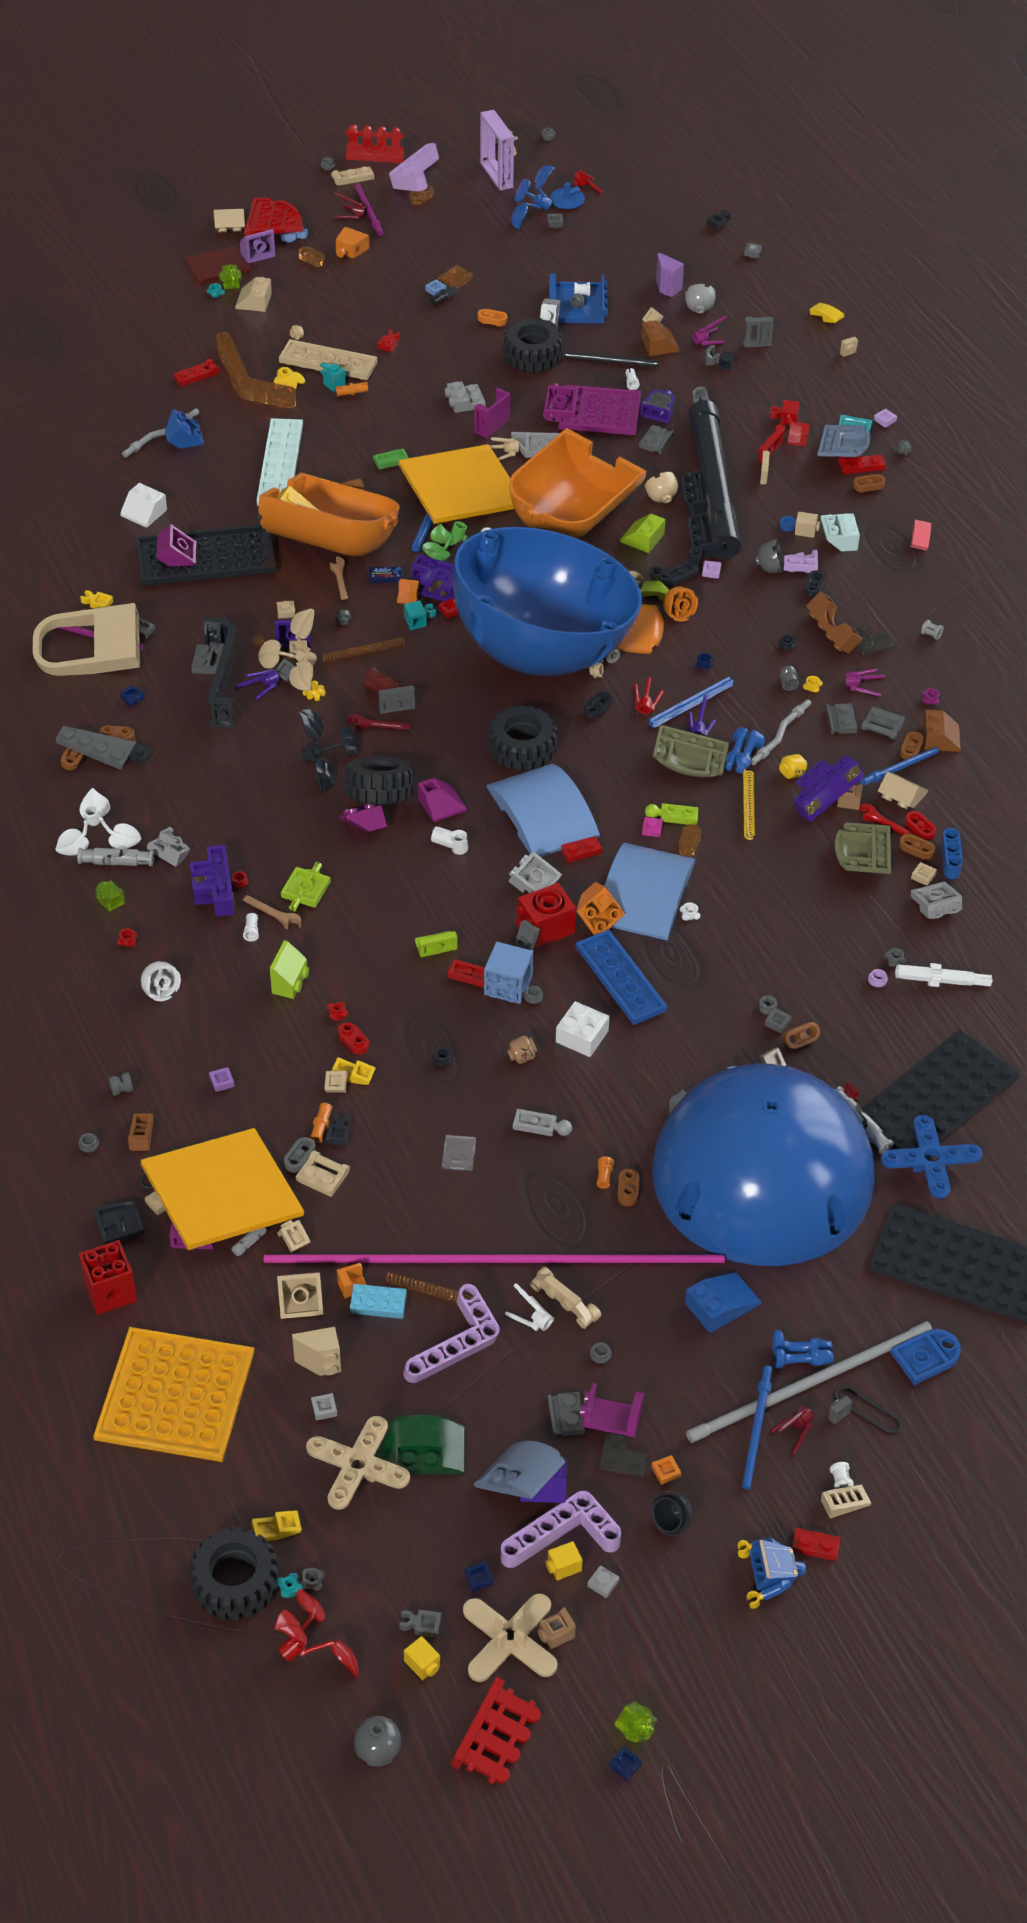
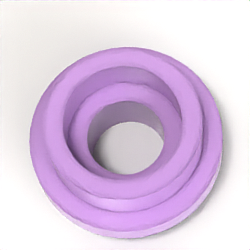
[868,969,888,987]

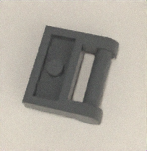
[743,316,774,347]
[191,643,224,674]
[861,706,906,740]

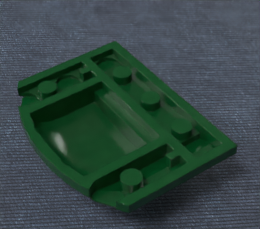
[376,1414,464,1474]

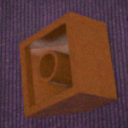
[641,320,679,356]
[923,710,961,752]

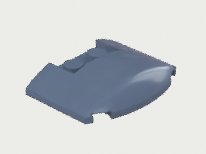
[818,425,870,457]
[474,1441,565,1499]

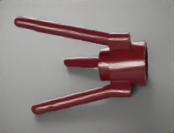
[333,192,367,219]
[770,1405,814,1455]

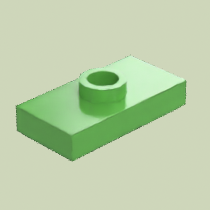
[373,448,409,469]

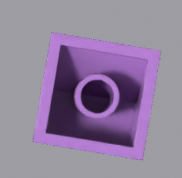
[240,229,275,264]
[656,253,684,297]

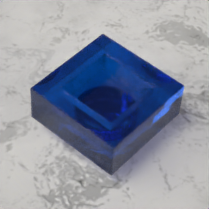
[119,685,145,706]
[464,1561,494,1592]
[609,1746,643,1782]

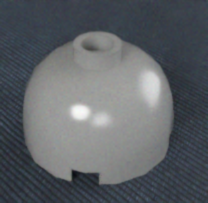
[685,284,715,313]

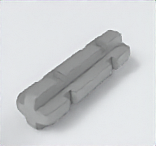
[232,1227,267,1256]

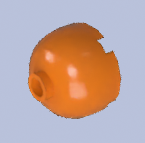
[663,586,698,622]

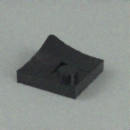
[93,1201,145,1245]

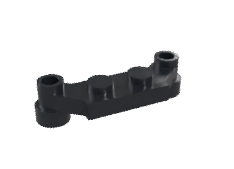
[649,547,703,587]

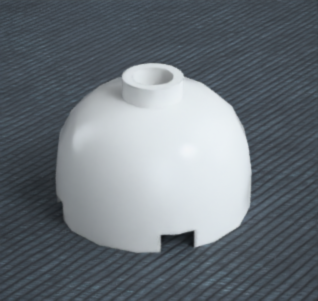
[141,961,181,1001]

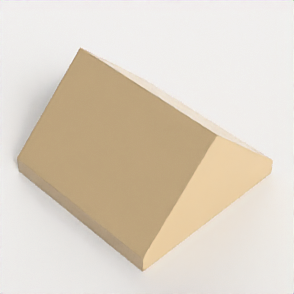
[277,1272,323,1319]

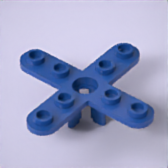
[881,1115,982,1199]

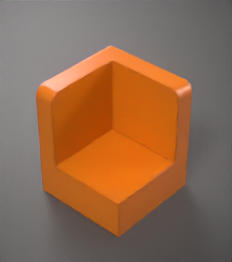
[397,579,420,604]
[337,1263,367,1298]

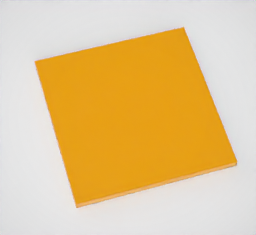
[398,444,514,524]
[141,1128,304,1250]
[93,1327,255,1462]

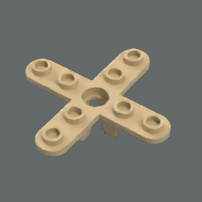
[306,1416,410,1510]
[463,1594,557,1682]

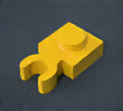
[81,590,113,609]

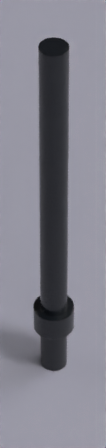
[565,351,658,367]

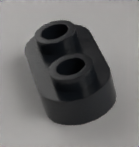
[804,570,825,598]
[584,692,612,719]

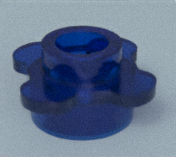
[695,653,714,669]

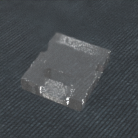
[442,1135,476,1171]

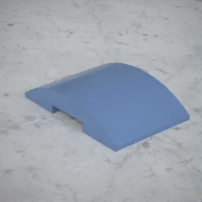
[487,764,600,857]
[605,843,696,941]

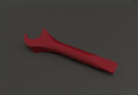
[347,714,411,730]

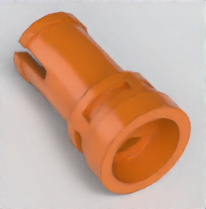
[597,1156,614,1188]

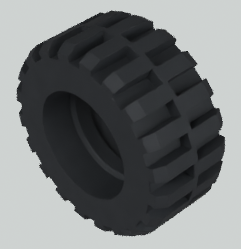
[503,318,563,373]
[489,705,557,771]
[344,756,414,805]
[189,1527,278,1621]

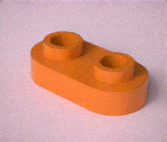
[478,309,508,327]

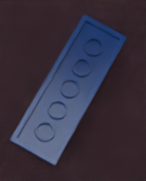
[576,929,667,1025]

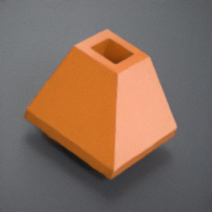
[576,882,625,935]

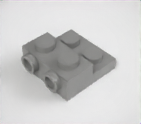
[445,381,486,413]
[509,851,562,893]
[911,881,962,919]

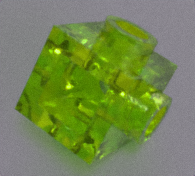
[219,264,241,289]
[614,1702,657,1743]

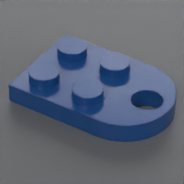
[890,1329,961,1385]

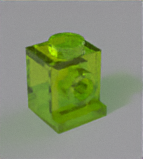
[95,880,125,912]

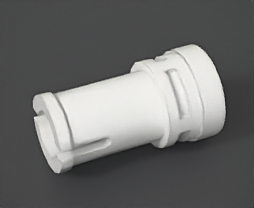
[625,368,640,390]
[243,913,259,941]

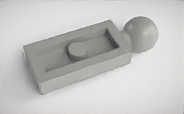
[513,1109,572,1136]

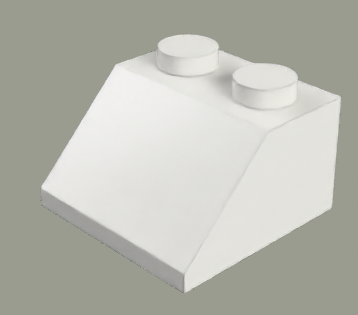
[120,483,167,528]

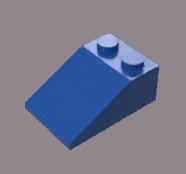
[685,1273,761,1333]

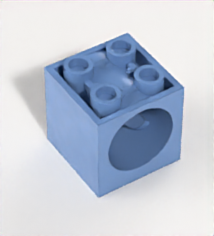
[484,942,533,1004]

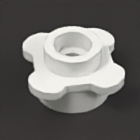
[680,903,700,921]

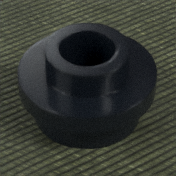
[778,635,796,650]
[433,1047,452,1066]

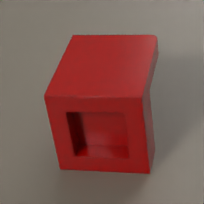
[787,422,810,447]

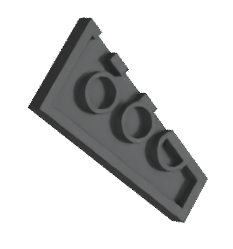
[55,726,136,770]

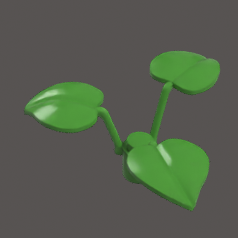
[422,521,467,560]

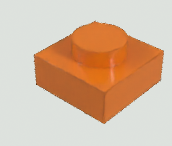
[651,1455,681,1485]

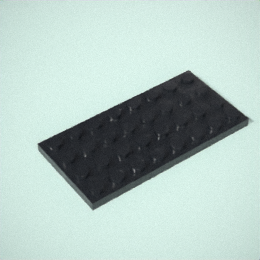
[136,524,276,586]
[861,1029,1020,1149]
[868,1203,1027,1323]

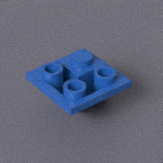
[165,409,204,449]

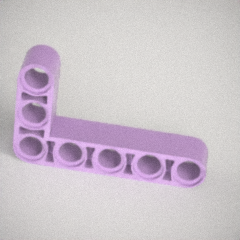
[389,143,439,191]
[403,1284,499,1383]
[501,1491,621,1568]

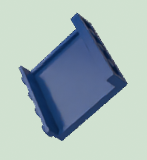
[549,274,608,323]

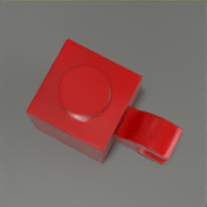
[770,400,799,425]

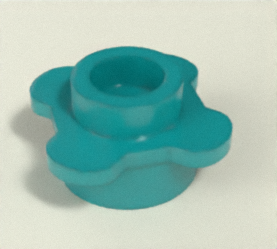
[207,283,225,298]
[277,1573,303,1598]

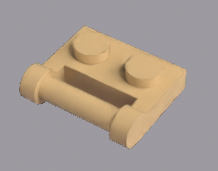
[296,1150,350,1197]

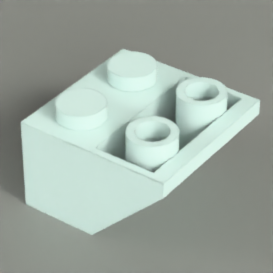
[821,514,860,551]

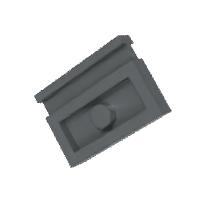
[639,425,674,454]
[378,685,415,714]
[826,703,857,734]
[547,1392,585,1437]

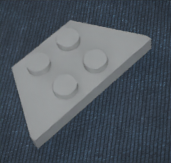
[511,432,560,458]

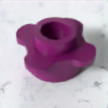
[922,688,940,704]

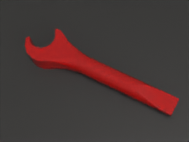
[860,804,917,836]

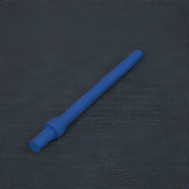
[860,747,939,786]
[742,1366,772,1490]

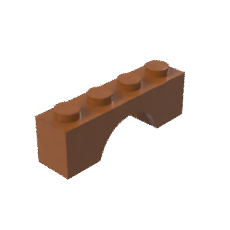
[806,591,862,654]

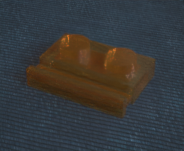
[437,265,473,288]

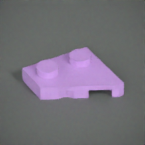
[784,550,818,573]

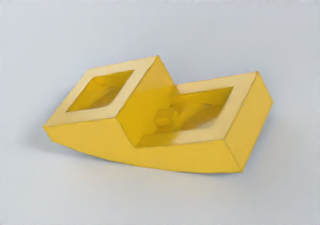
[810,303,844,323]
[332,1057,376,1085]
[250,1510,302,1542]

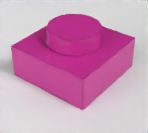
[642,817,663,837]

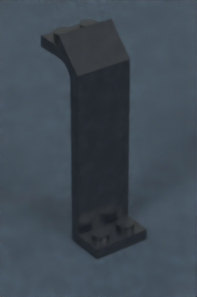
[203,615,238,729]

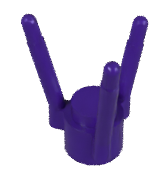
[234,669,279,700]
[688,695,716,737]

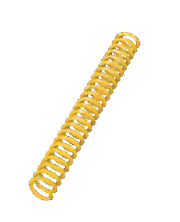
[743,769,755,840]

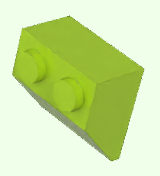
[620,514,665,553]
[270,940,309,999]

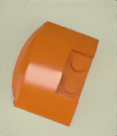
[615,604,664,654]

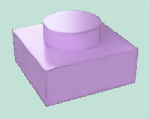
[874,409,897,428]
[702,560,721,579]

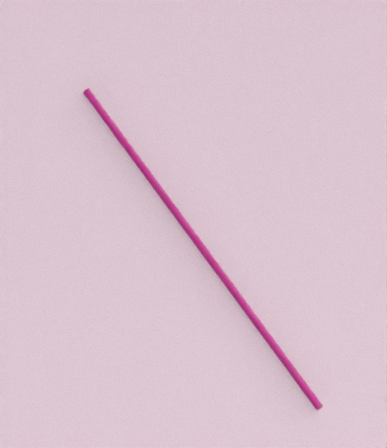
[264,1255,725,1263]

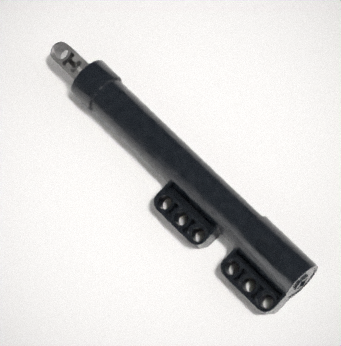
[681,387,741,559]

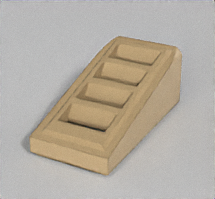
[821,1485,871,1519]

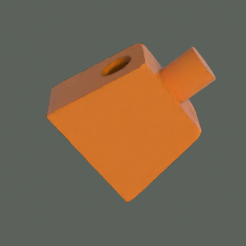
[336,227,369,258]

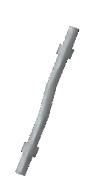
[122,408,199,458]
[751,699,811,765]

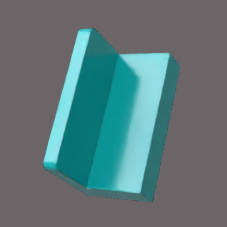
[839,415,873,433]

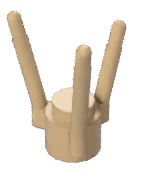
[490,437,519,461]

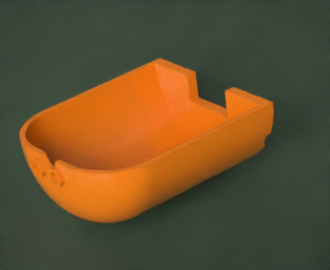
[509,428,647,539]
[259,473,400,556]

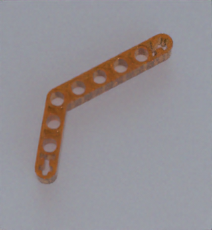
[216,332,296,408]

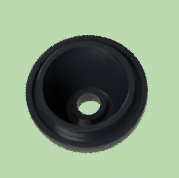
[651,1491,693,1537]

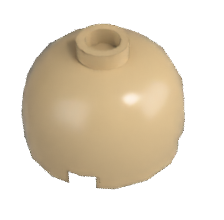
[645,472,678,503]

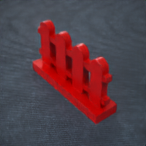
[346,125,404,163]
[451,1677,541,1785]

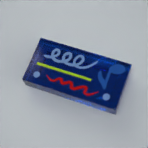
[369,566,403,583]

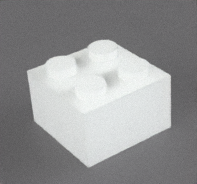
[556,1001,609,1057]

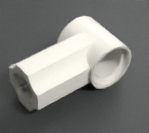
[431,827,468,855]

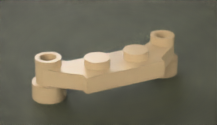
[530,1267,602,1329]

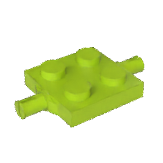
[281,862,331,911]

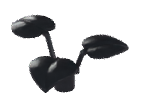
[297,709,361,792]

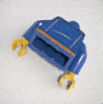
[738,1538,806,1609]

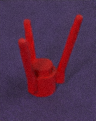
[574,170,602,193]
[634,677,664,714]

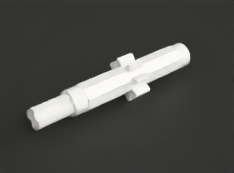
[895,963,993,987]

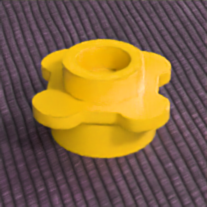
[803,676,823,692]

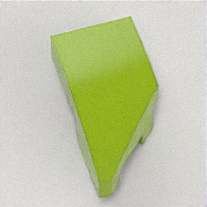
[640,581,669,600]

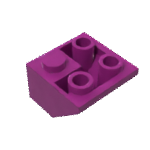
[418,778,467,822]
[339,804,387,832]

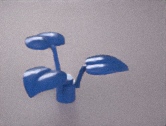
[511,165,555,230]

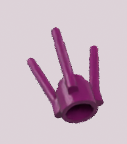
[693,316,727,346]
[846,668,885,697]

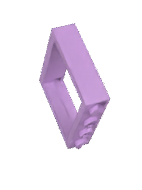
[480,110,514,190]

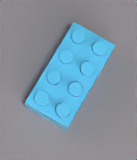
[350,1284,407,1319]

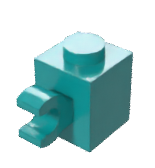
[320,362,346,392]
[404,601,436,630]

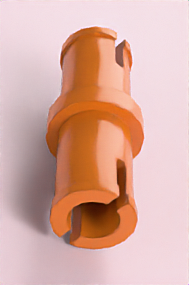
[336,382,368,397]
[310,1103,332,1143]

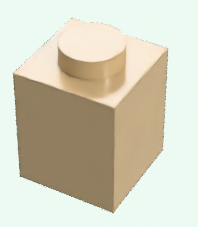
[795,512,820,538]

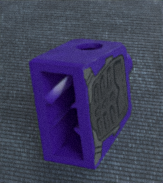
[641,390,675,423]

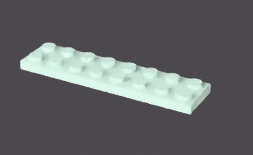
[257,418,303,506]

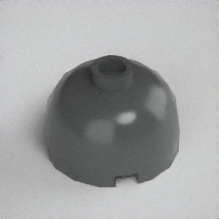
[756,539,784,574]
[354,1716,401,1766]

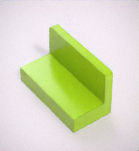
[415,931,457,957]

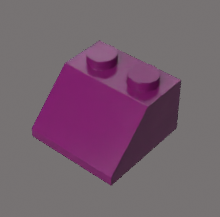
[157,524,196,566]

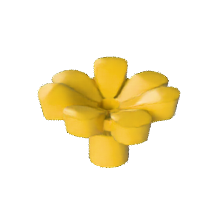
[302,681,326,701]

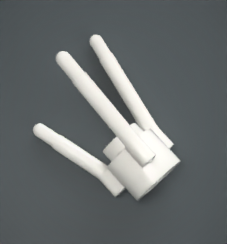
[505,1283,554,1331]

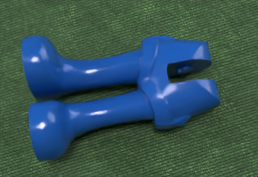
[725,727,765,774]
[772,1330,834,1368]

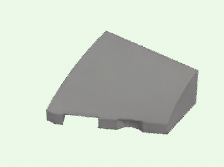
[146,827,190,867]

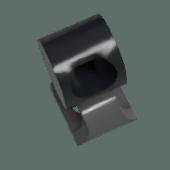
[704,345,734,371]

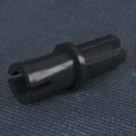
[429,285,458,306]

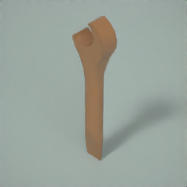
[330,557,348,600]
[242,895,301,929]

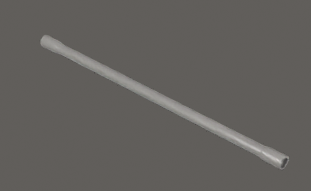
[686,1321,932,1443]

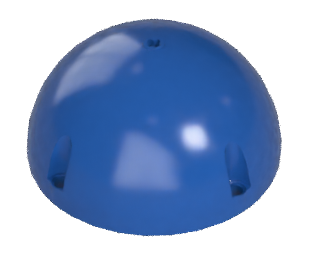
[452,527,642,676]
[652,1063,875,1266]

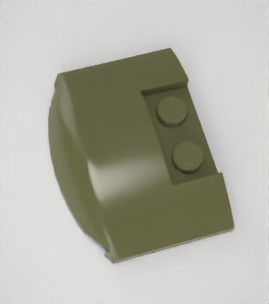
[653,725,729,777]
[835,822,891,874]

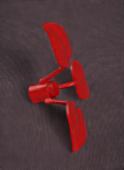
[274,1589,359,1678]

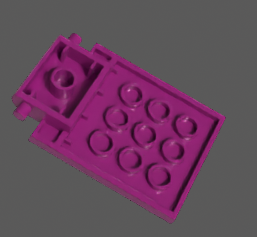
[543,383,641,435]

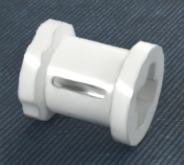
[574,282,590,296]
[830,1462,854,1489]

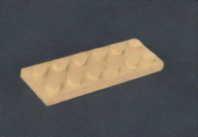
[279,339,378,380]

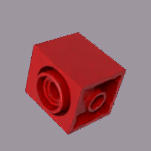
[516,883,576,948]
[78,1240,137,1315]

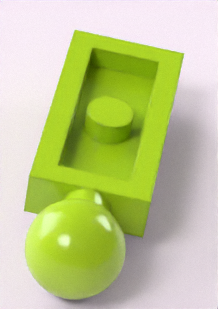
[645,803,698,825]

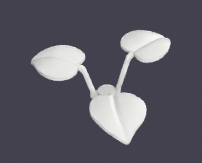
[55,788,141,856]

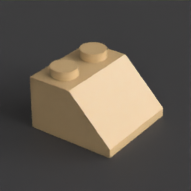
[214,209,245,233]
[235,277,272,312]
[878,772,928,809]
[292,1327,341,1376]

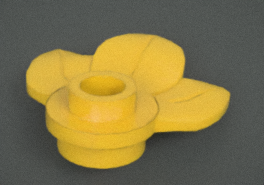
[274,367,305,392]

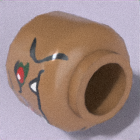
[507,1035,537,1064]

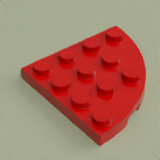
[244,198,303,236]

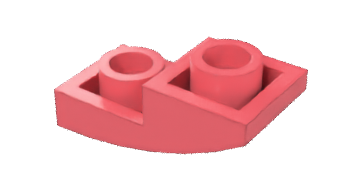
[911,520,931,551]

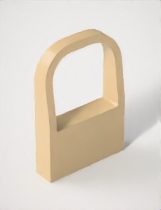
[33,603,140,676]

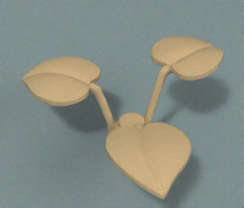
[259,609,317,691]

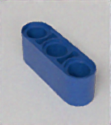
[941,828,963,879]

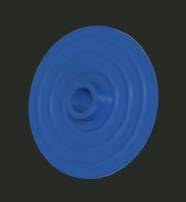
[550,182,585,209]

